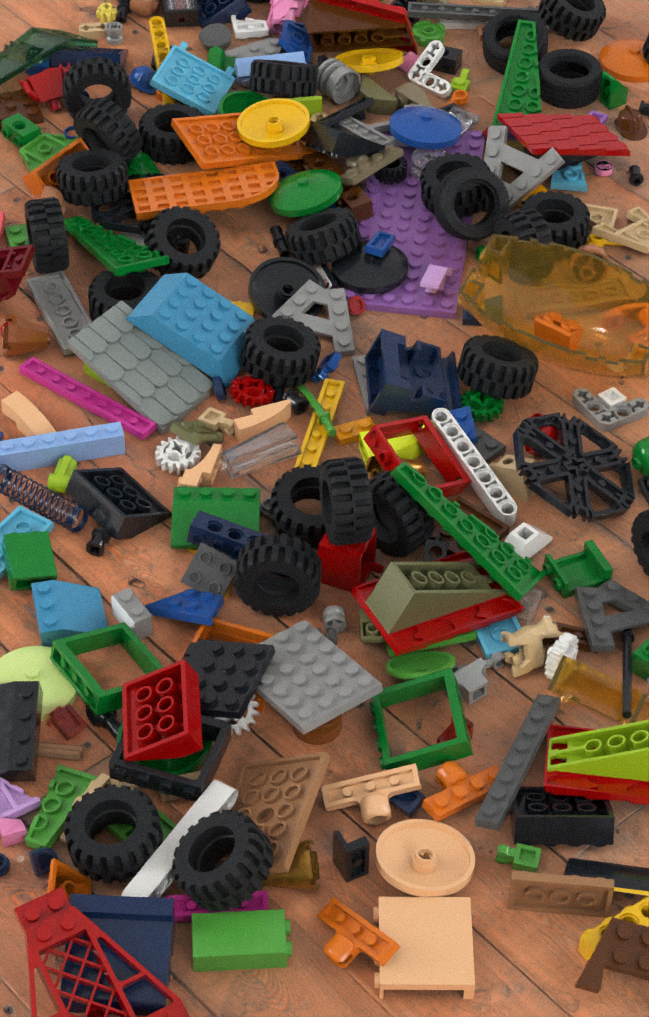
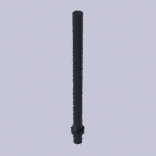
[621,628,634,719]

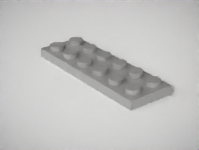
[26,270,92,356]

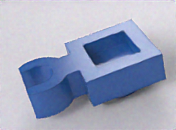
[311,351,342,384]

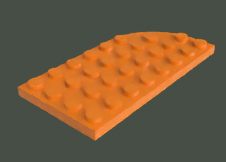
[128,161,280,221]

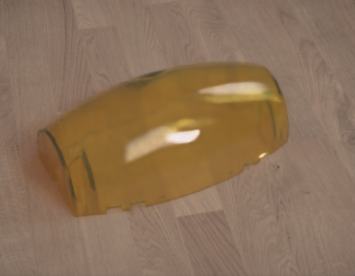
[458,234,649,379]

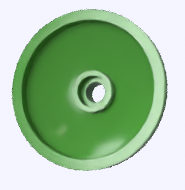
[386,651,455,682]

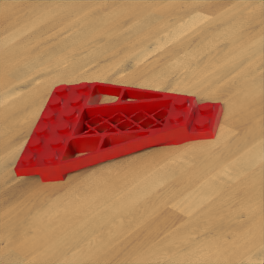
[14,887,190,1017]

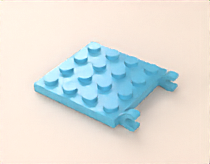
[149,41,235,116]

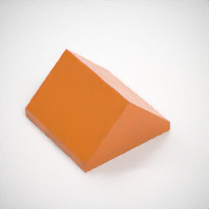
[47,858,93,901]

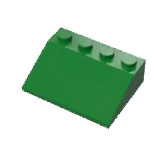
[171,486,261,549]

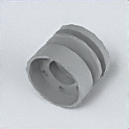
[316,58,361,105]

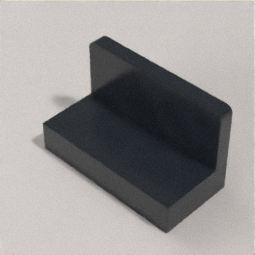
[333,830,370,883]

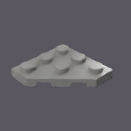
[225,38,284,58]

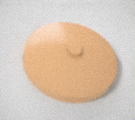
[375,819,475,897]

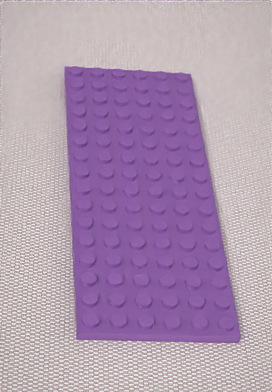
[342,130,485,319]

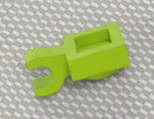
[450,68,471,93]

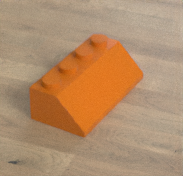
[21,137,90,197]

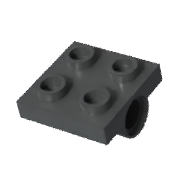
[181,542,237,598]

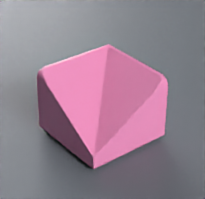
[0,818,27,847]

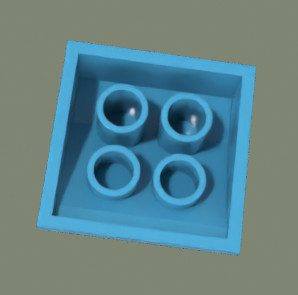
[31,580,108,648]

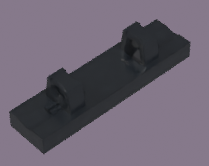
[316,97,375,130]

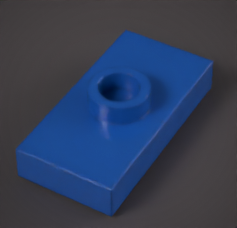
[364,231,396,257]

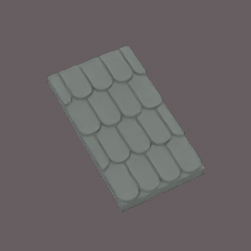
[67,300,215,435]

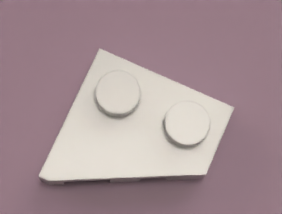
[231,15,269,39]

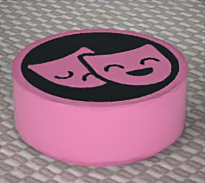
[594,160,613,177]

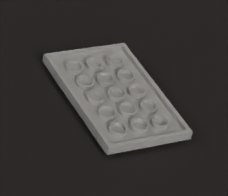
[256,620,383,735]

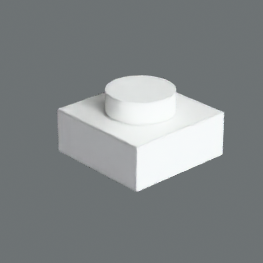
[597,387,627,409]

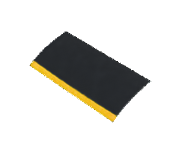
[564,858,649,896]

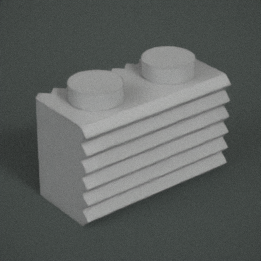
[111,588,153,640]

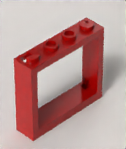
[363,415,472,497]

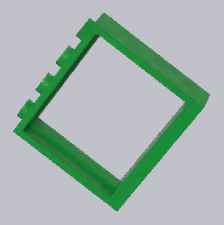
[50,622,163,715]
[369,668,473,771]

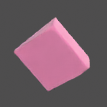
[397,51,420,75]

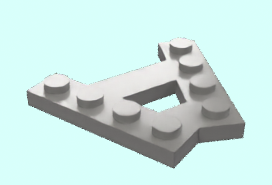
[339,104,422,153]
[484,126,565,211]
[272,279,355,356]

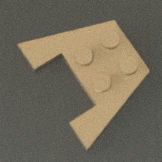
[591,206,649,253]

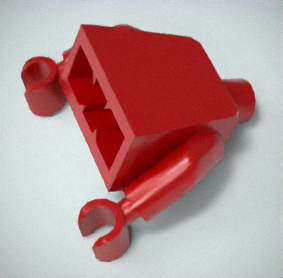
[18,63,70,112]

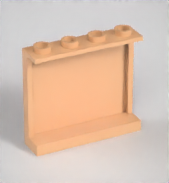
[373,897,475,999]

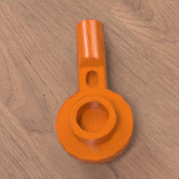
[440,90,469,108]

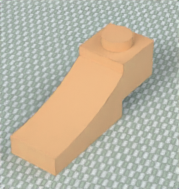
[177,443,222,488]

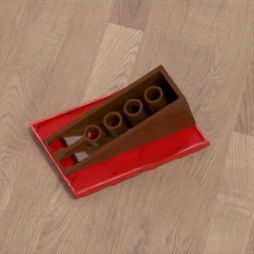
[307,0,418,55]

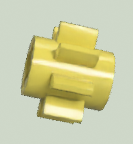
[96,3,117,23]

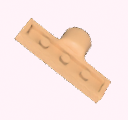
[321,763,422,825]

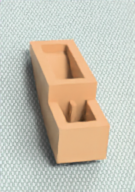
[1,391,56,436]
[234,399,291,445]

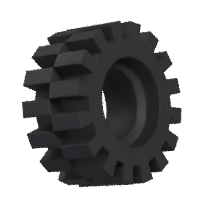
[374,156,408,184]

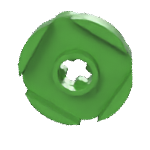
[412,20,445,47]

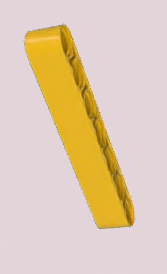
[149,16,179,105]

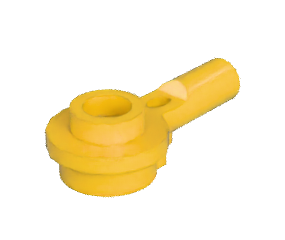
[586,234,624,247]

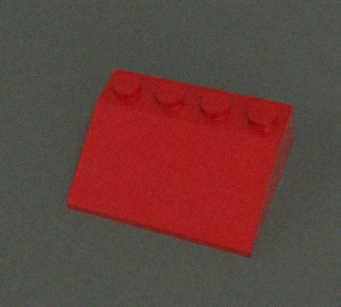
[122,659,203,761]

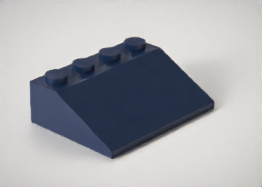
[197,0,252,28]
[51,46,128,68]

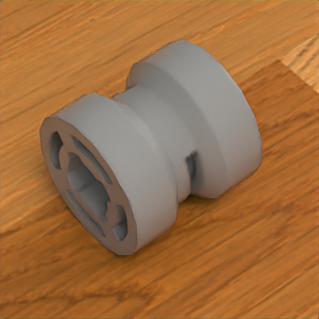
[105,22,123,46]

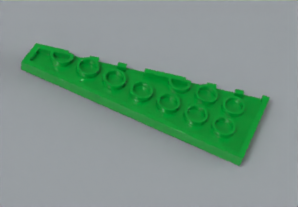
[492,19,542,126]
[64,216,170,276]
[390,461,547,602]

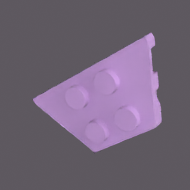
[0,777,41,819]

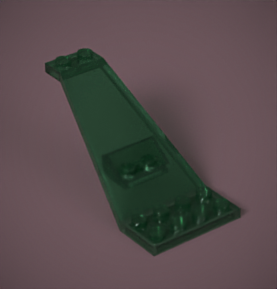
[0,27,98,85]

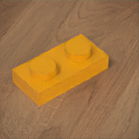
[334,417,375,446]

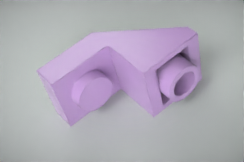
[420,264,453,293]

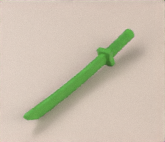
[295,384,337,437]

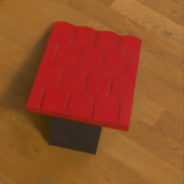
[497,112,630,176]

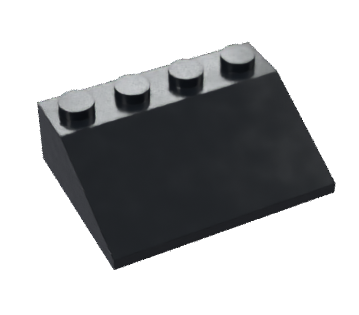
[300,120,386,159]
[65,467,172,540]
[0,681,43,781]
[510,787,615,847]

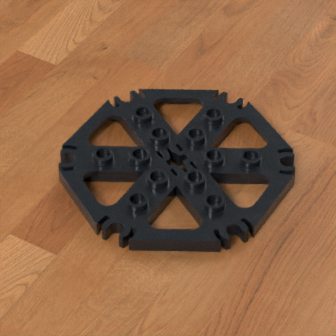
[513,412,635,523]

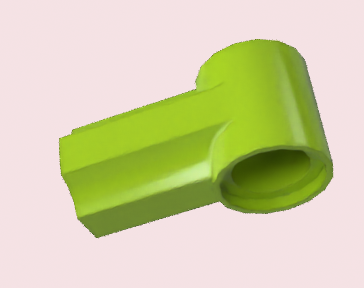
[47,455,77,495]

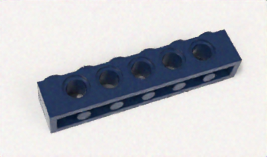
[187,510,290,578]

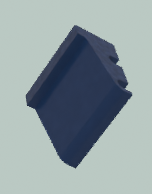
[365,329,462,416]
[61,894,176,1016]

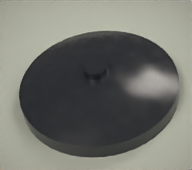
[331,240,408,294]
[248,257,326,318]

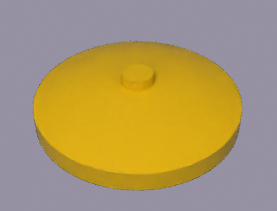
[335,47,404,75]
[237,98,310,148]

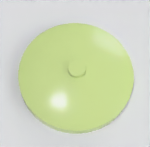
[0,646,78,721]

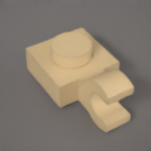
[198,407,234,436]

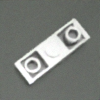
[504,522,553,559]

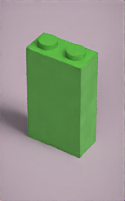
[192,909,292,972]

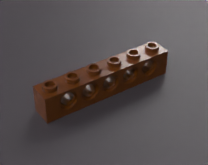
[302,151,374,222]

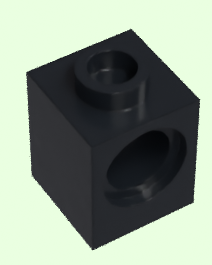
[423,537,449,562]

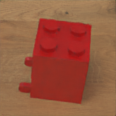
[318,527,384,592]

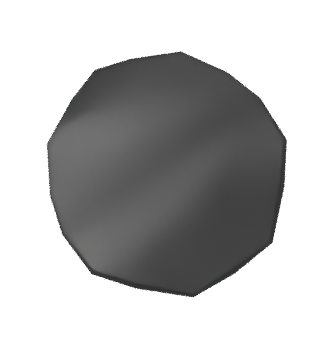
[199,23,232,51]

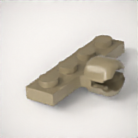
[340,145,404,186]

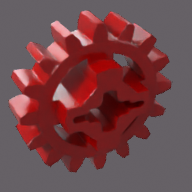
[229,375,275,409]

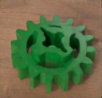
[461,388,504,423]

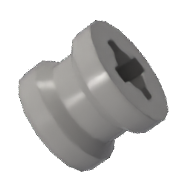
[322,605,346,634]

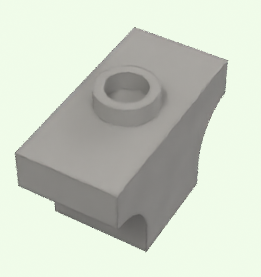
[443,657,488,705]

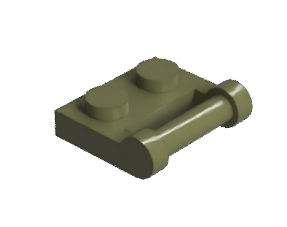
[170,420,224,445]

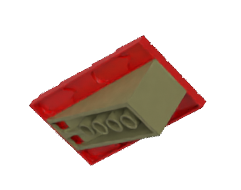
[351,550,524,656]

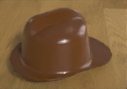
[614,105,648,141]

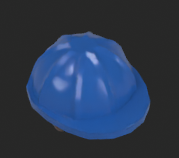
[129,65,156,94]

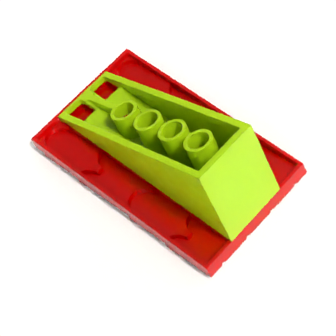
[544,720,649,805]

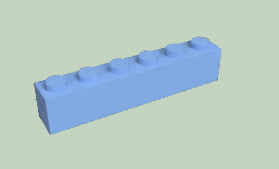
[0,422,126,474]

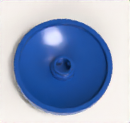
[389,106,462,150]

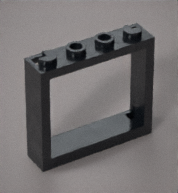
[109,715,231,802]

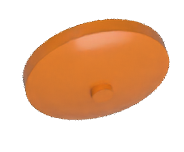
[599,39,649,83]

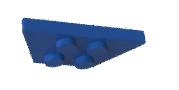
[278,19,312,64]
[145,589,224,626]

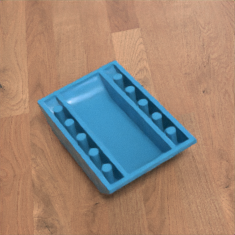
[126,273,255,388]

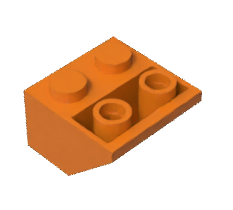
[534,311,585,353]

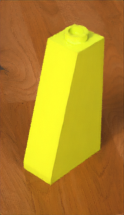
[359,420,431,465]

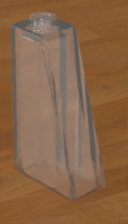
[220,421,302,479]

